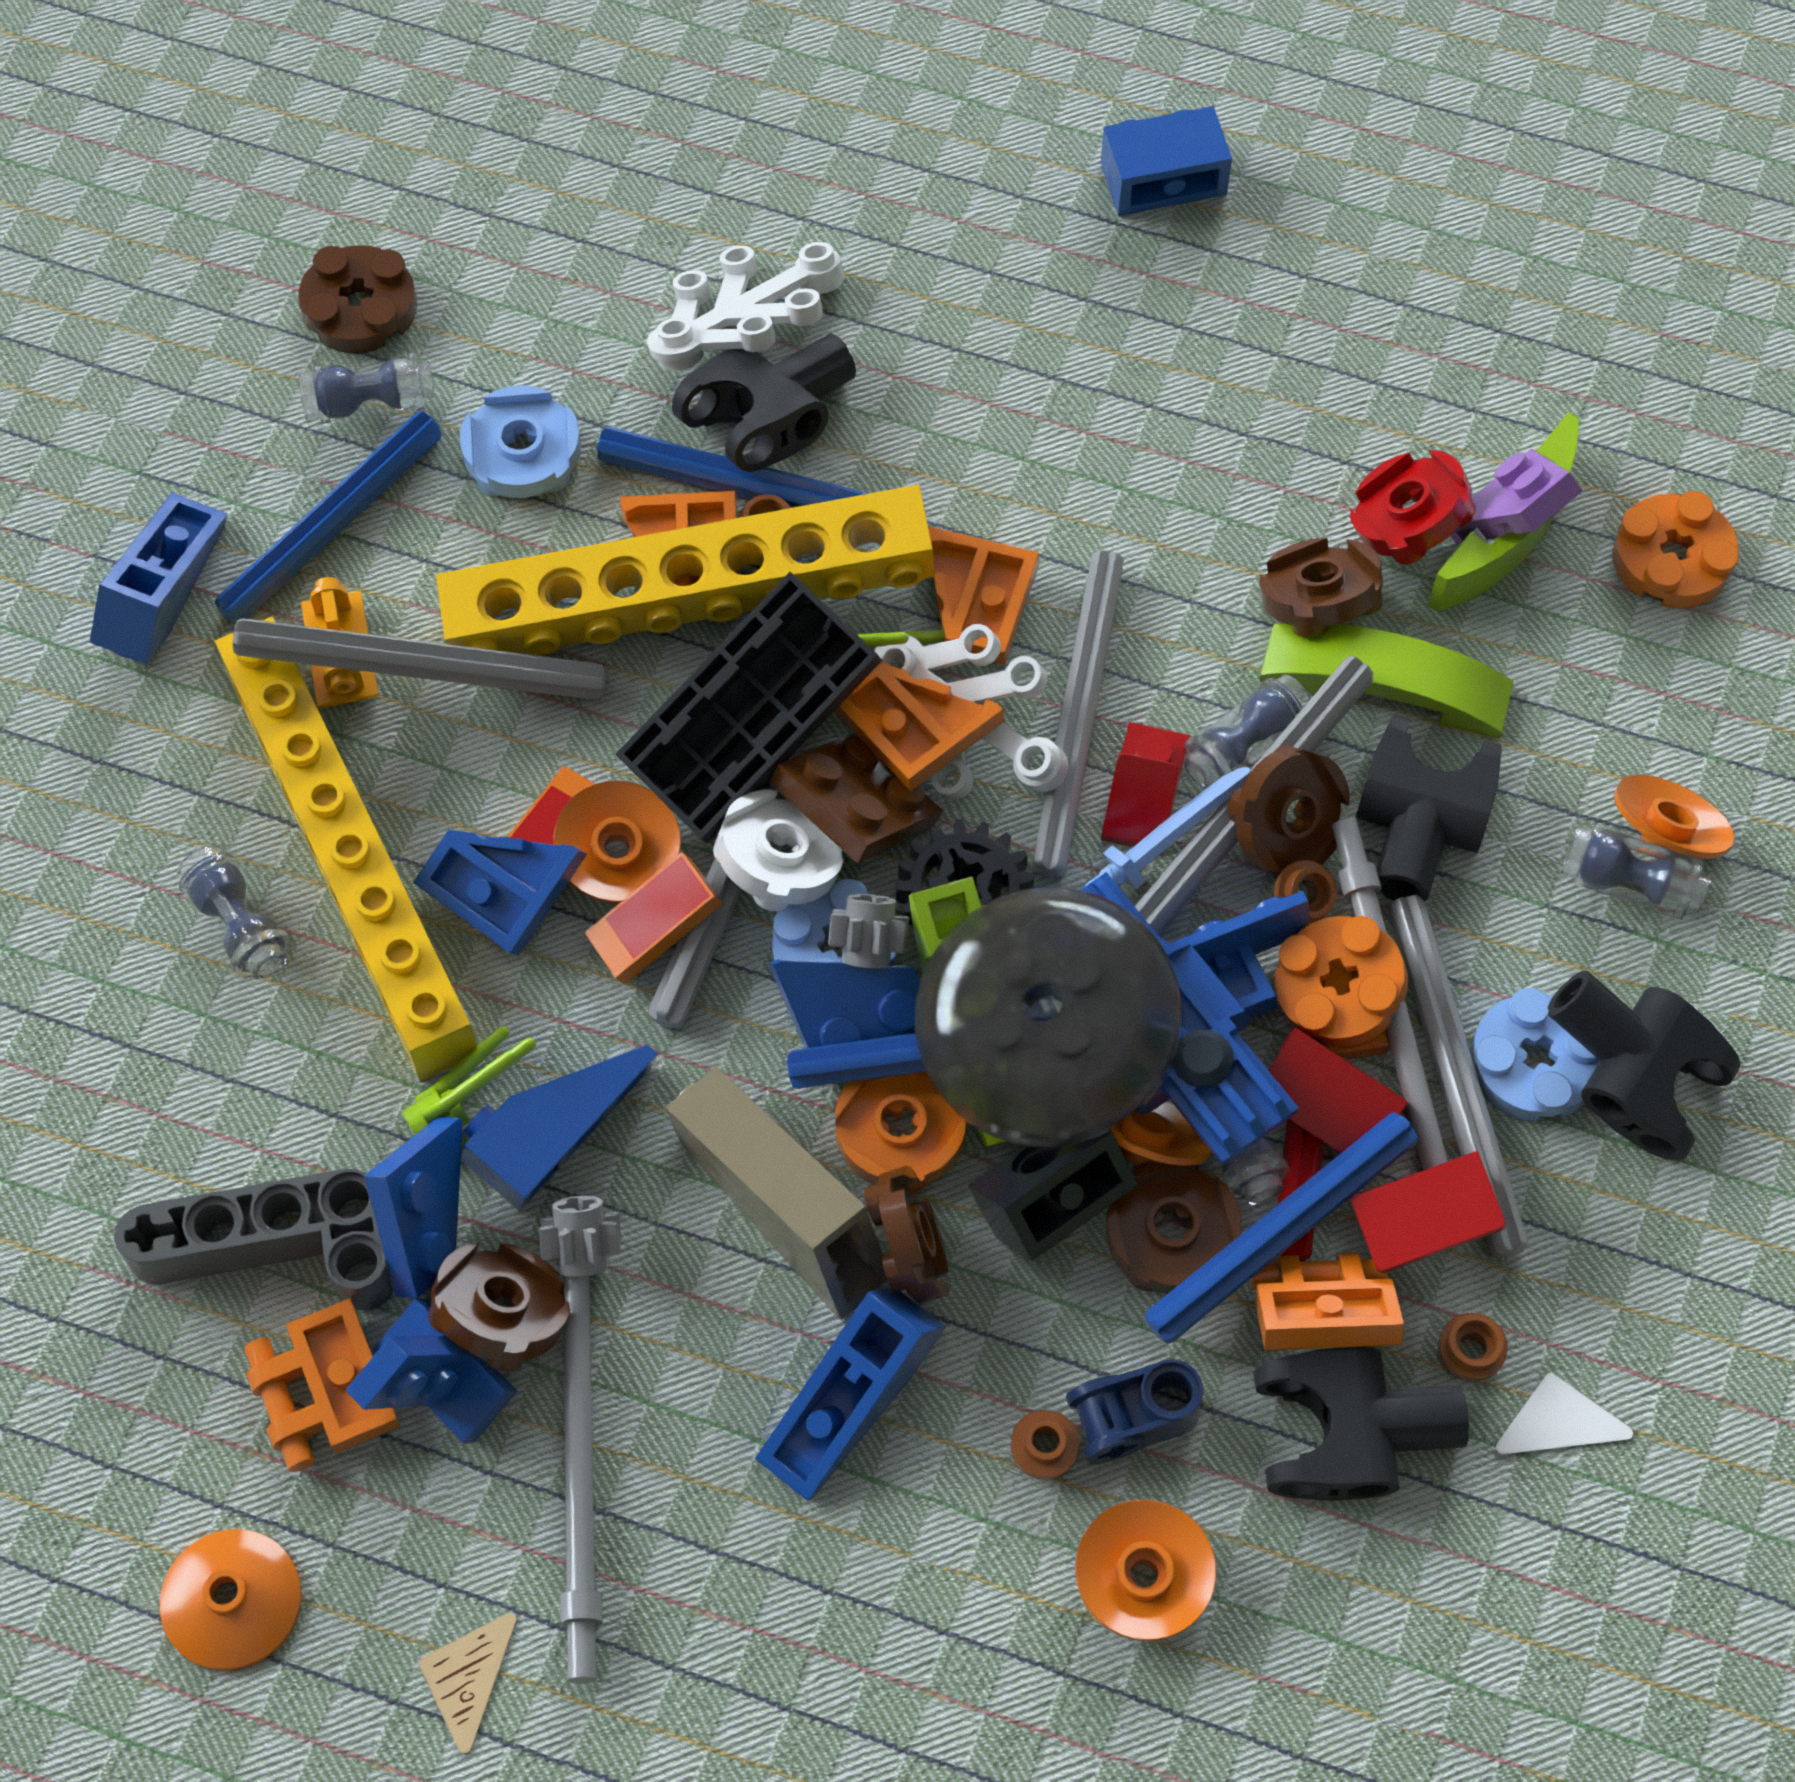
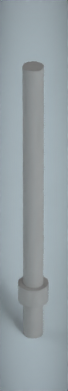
[1332,818,1448,1170]
[560,1275,602,1684]

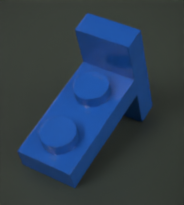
[345,1298,518,1443]

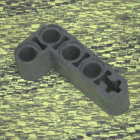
[114,1169,394,1310]

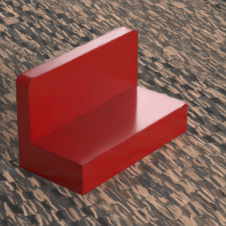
[1268,1026,1408,1153]
[1350,1151,1506,1273]

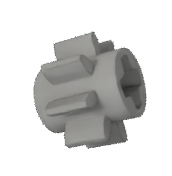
[828,894,909,968]
[539,1196,622,1277]

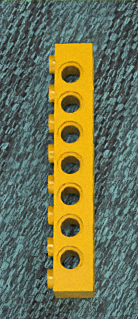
[436,484,935,655]
[214,616,477,1081]

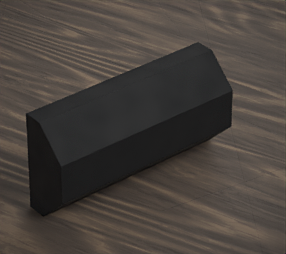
[615,572,883,843]

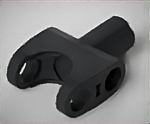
[672,334,856,472]
[1355,714,1502,902]
[1547,971,1741,1160]
[1254,1347,1469,1501]

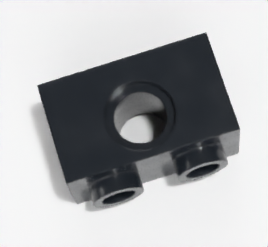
[968,1111,1138,1261]

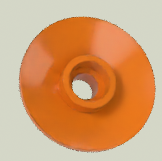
[1614,775,1734,859]
[553,781,681,903]
[1086,1088,1212,1166]
[1075,1499,1216,1641]
[160,1529,302,1671]

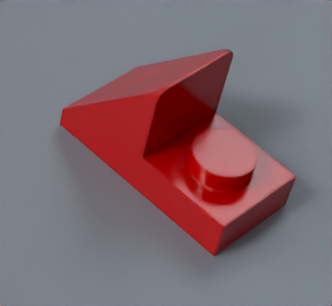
[1101,722,1190,854]

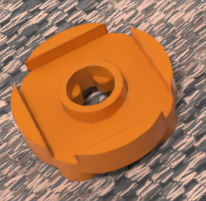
[1612,491,1739,609]
[1275,915,1408,1047]
[836,1070,966,1193]

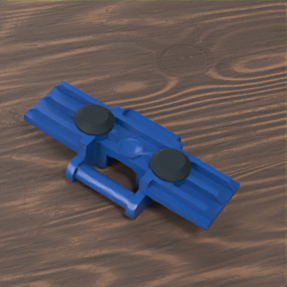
[1033,872,1299,1165]

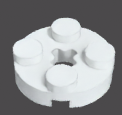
[713,790,843,912]

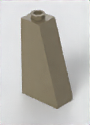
[665,1067,887,1319]

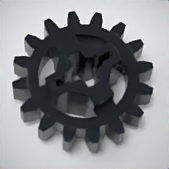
[896,820,1034,951]

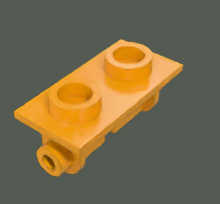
[301,577,379,709]

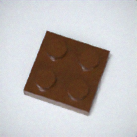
[769,732,943,864]

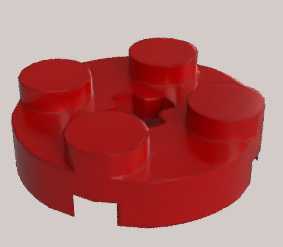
[1350,450,1476,565]

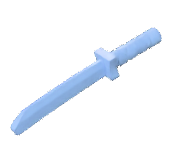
[1080,767,1251,890]

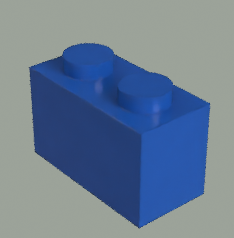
[1100,106,1232,216]

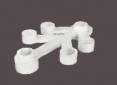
[647,242,844,371]
[874,624,1068,800]

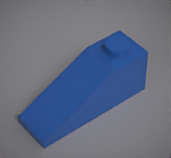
[89,492,228,664]
[461,1045,658,1211]
[755,1286,946,1501]

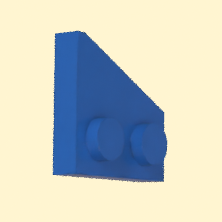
[413,830,587,956]
[769,959,937,1048]
[364,1117,462,1298]

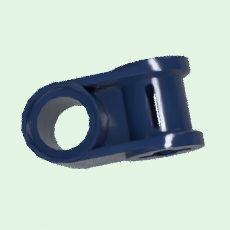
[1066,1359,1204,1464]

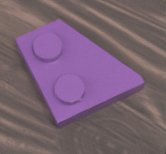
[1451,449,1583,543]

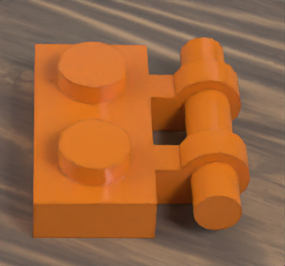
[1250,1252,1404,1350]
[244,1298,400,1472]

